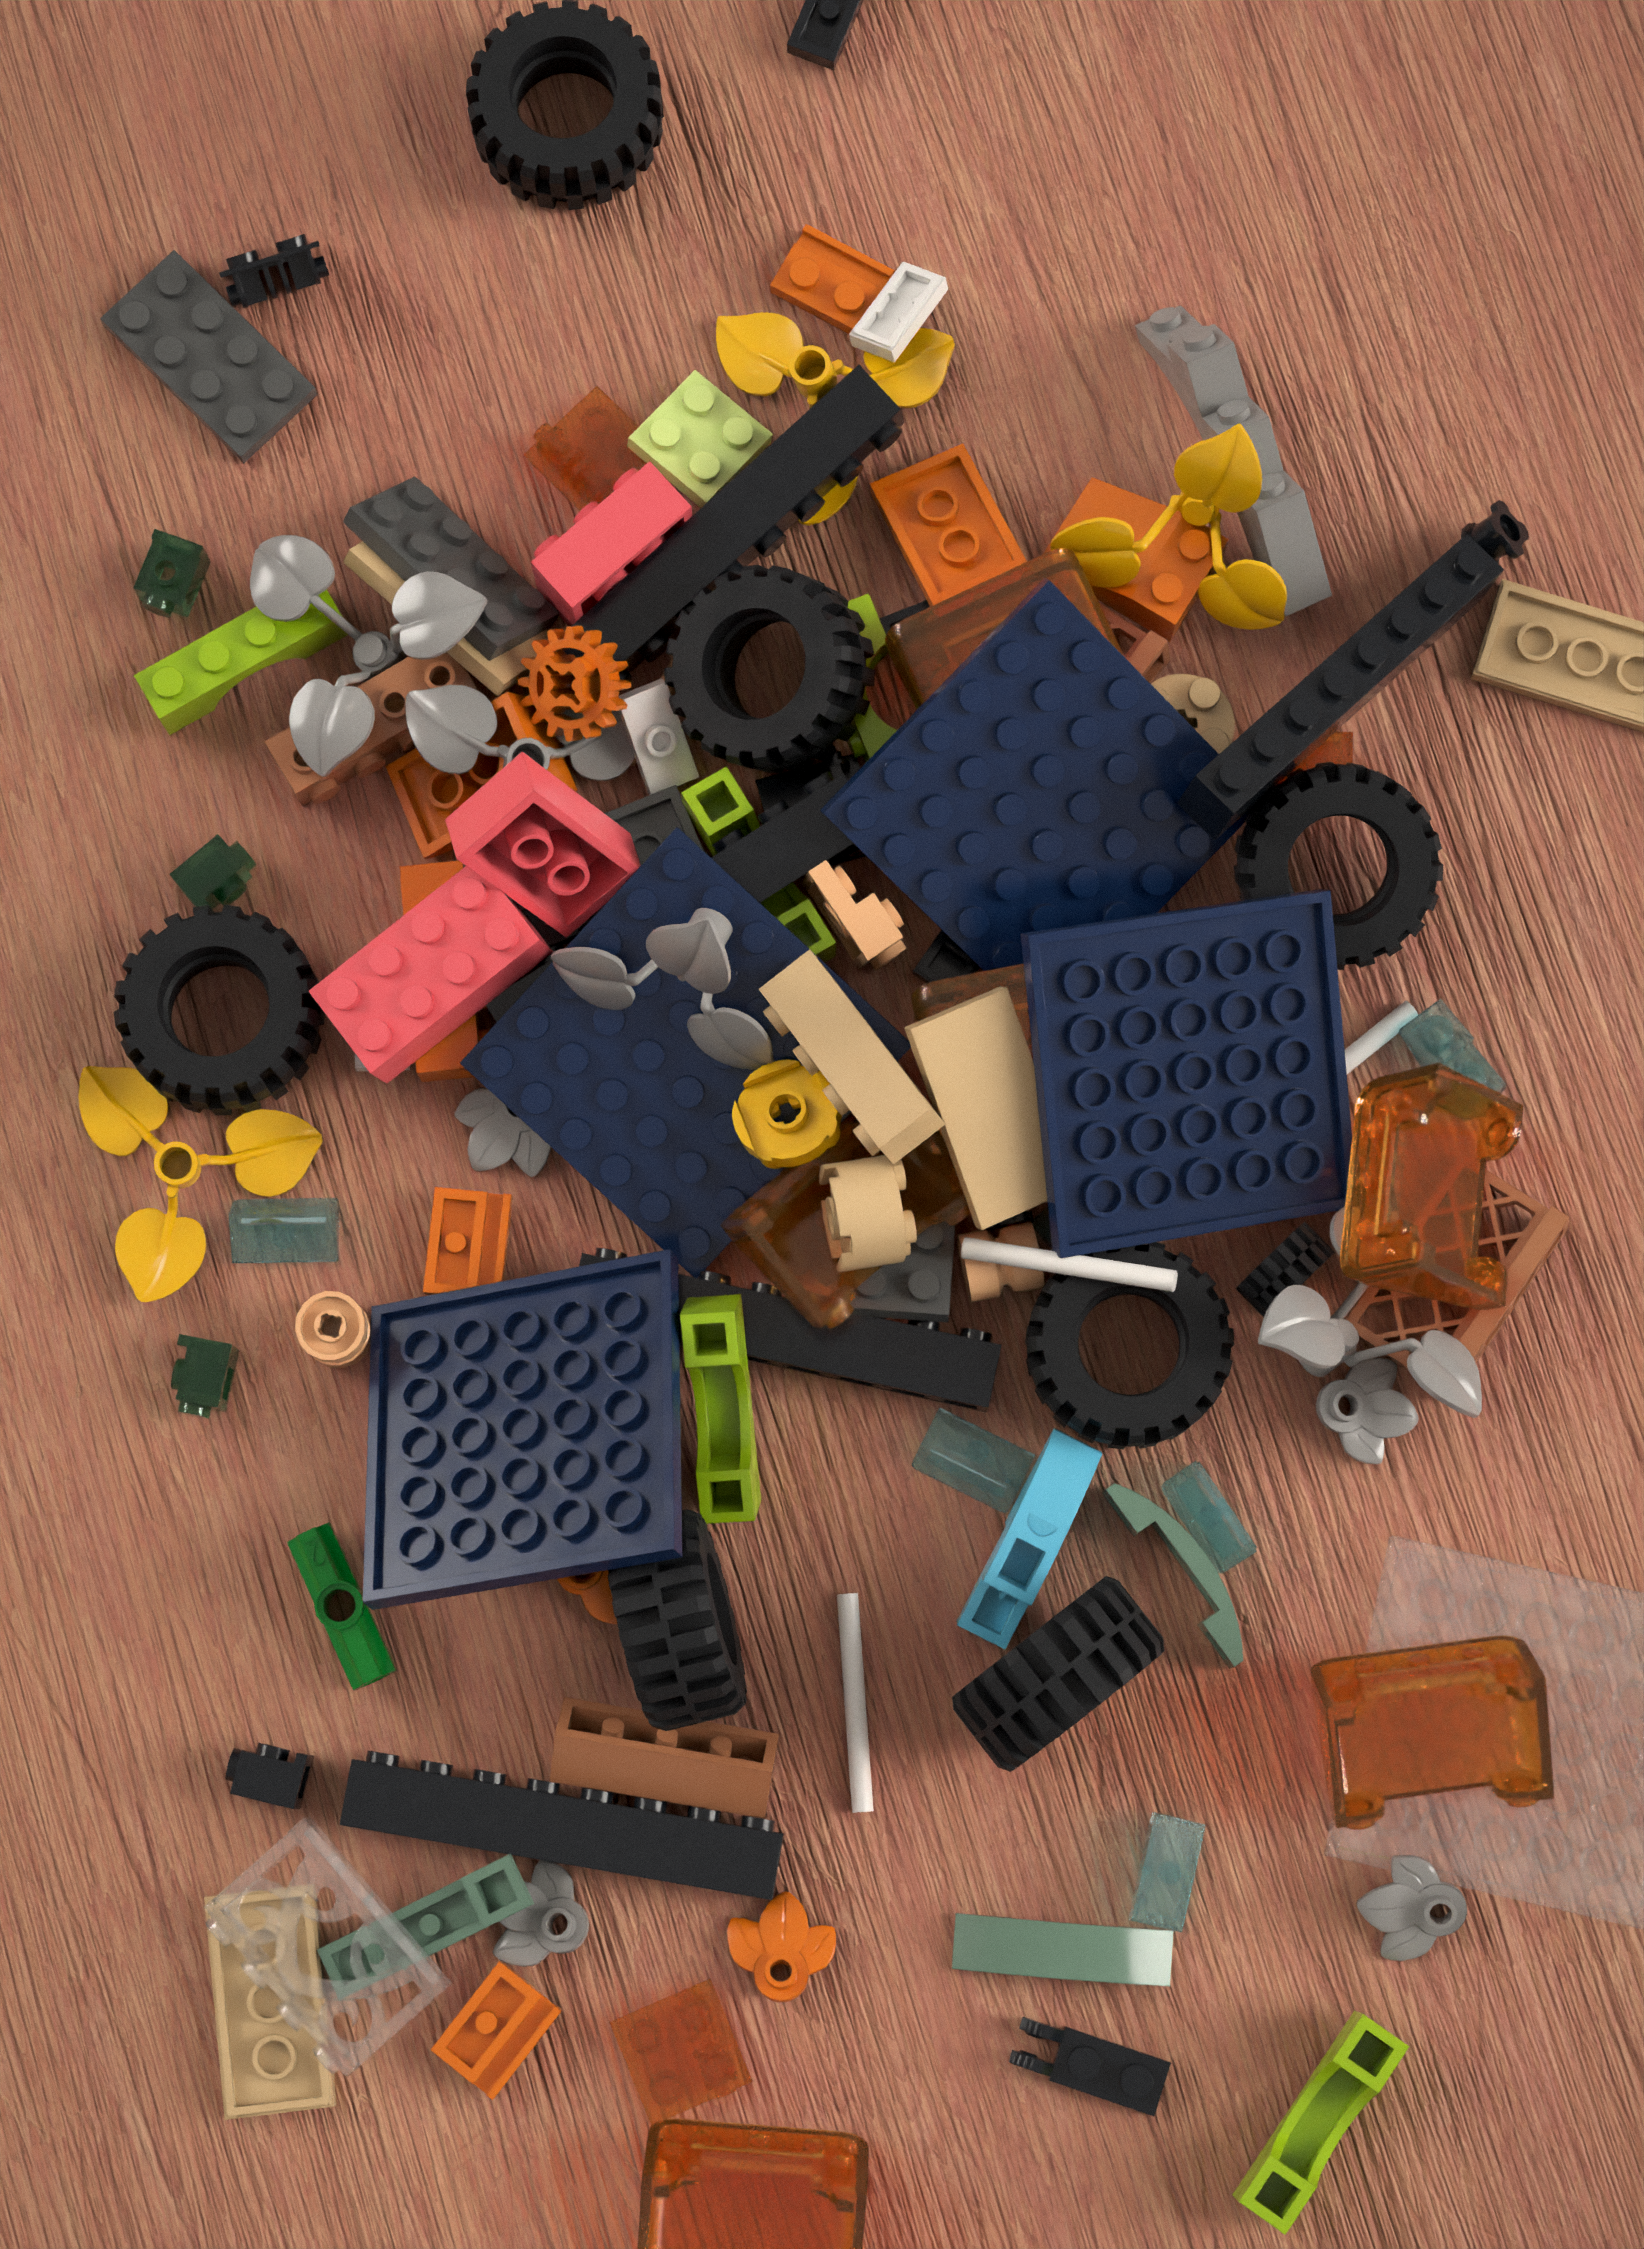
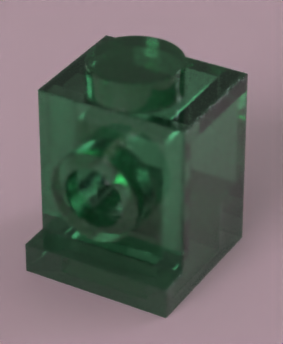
[133,529,211,618]
[169,834,257,912]
[171,1334,240,1419]

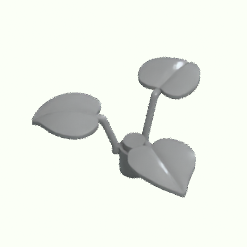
[250,535,487,777]
[405,685,635,910]
[550,908,775,1070]
[1258,1204,1482,1418]

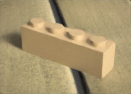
[759,949,945,1164]

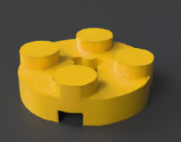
[732,1059,842,1169]

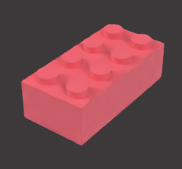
[309,866,553,1084]

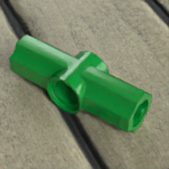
[287,1522,397,1691]

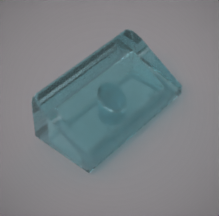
[229,1198,339,1263]
[912,1408,1035,1513]
[1161,1461,1257,1574]
[1129,1812,1206,1932]

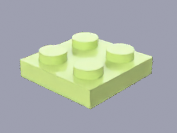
[627,370,773,508]

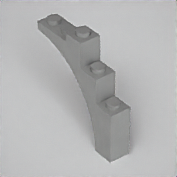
[1135,305,1332,617]

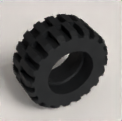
[466,0,664,210]
[664,565,875,773]
[1234,762,1444,970]
[113,905,325,1116]
[1025,1242,1234,1449]
[608,1509,747,1731]
[952,1576,1165,1772]

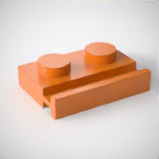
[770,224,895,334]
[423,1187,513,1295]
[431,1960,563,2100]

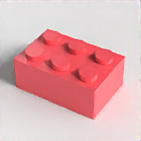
[531,461,693,626]
[445,752,641,938]

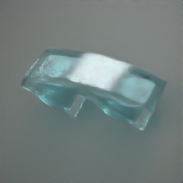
[1399,999,1506,1121]

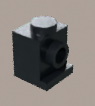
[225,1743,314,1809]

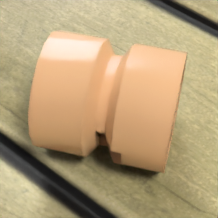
[957,1220,1045,1303]
[295,1291,371,1368]

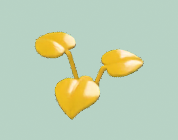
[716,312,955,526]
[1050,424,1287,630]
[78,1066,323,1302]

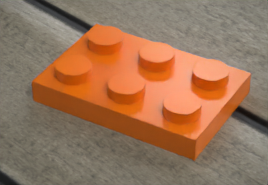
[870,444,1029,615]

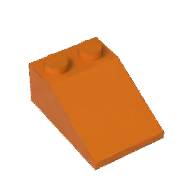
[1038,477,1229,642]
[385,692,578,859]

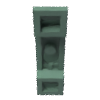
[1102,1483,1243,1669]
[317,1854,534,2000]
[952,1913,1174,1986]

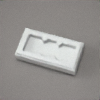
[849,261,948,363]
[618,678,699,795]

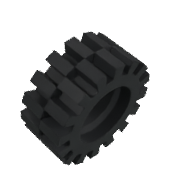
[1236,1222,1335,1317]

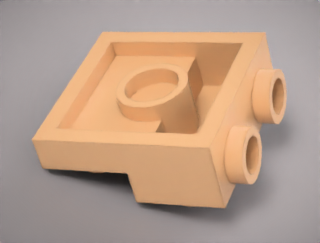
[801,860,907,971]

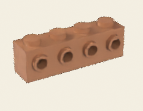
[264,652,477,807]
[550,1697,779,1819]

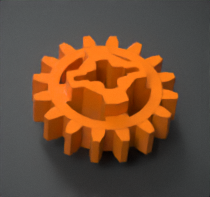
[518,626,631,742]

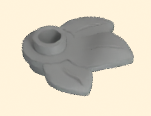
[454,1088,551,1177]
[1316,1358,1419,1464]
[1356,1855,1467,1961]
[493,1860,589,1967]

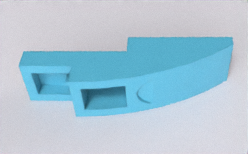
[956,1428,1102,1649]

